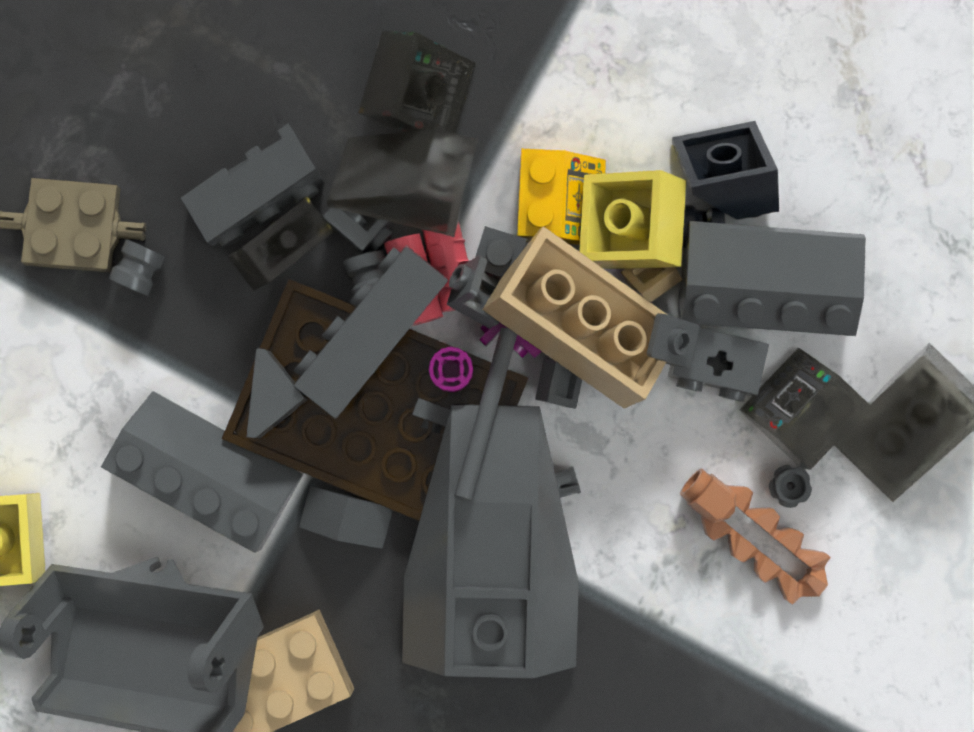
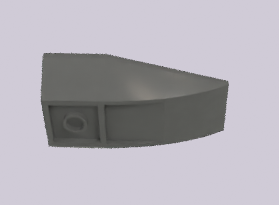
[402,404,579,678]

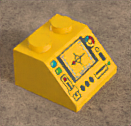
[517,148,606,245]

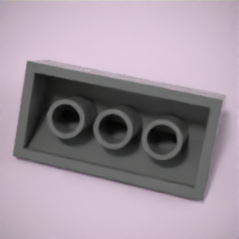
[679,221,866,336]
[101,391,303,553]

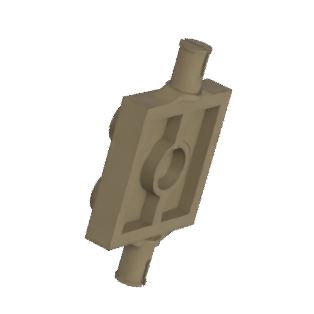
[0,178,146,272]

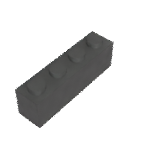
[294,245,448,419]

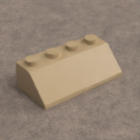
[482,226,667,409]

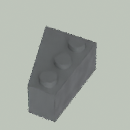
[181,123,324,248]

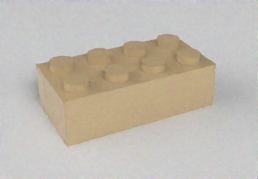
[233,610,354,732]

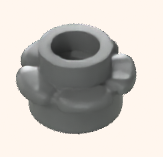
[769,465,812,508]

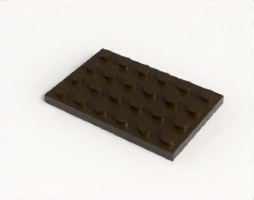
[222,279,529,521]

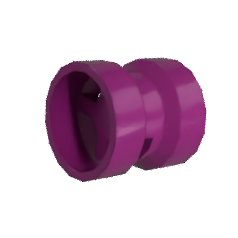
[429,347,473,392]

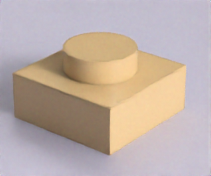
[621,267,682,303]

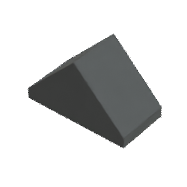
[247,348,309,438]
[299,485,393,549]

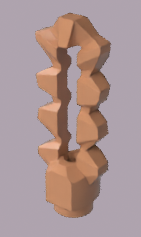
[680,468,831,605]

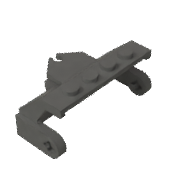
[0,557,264,732]

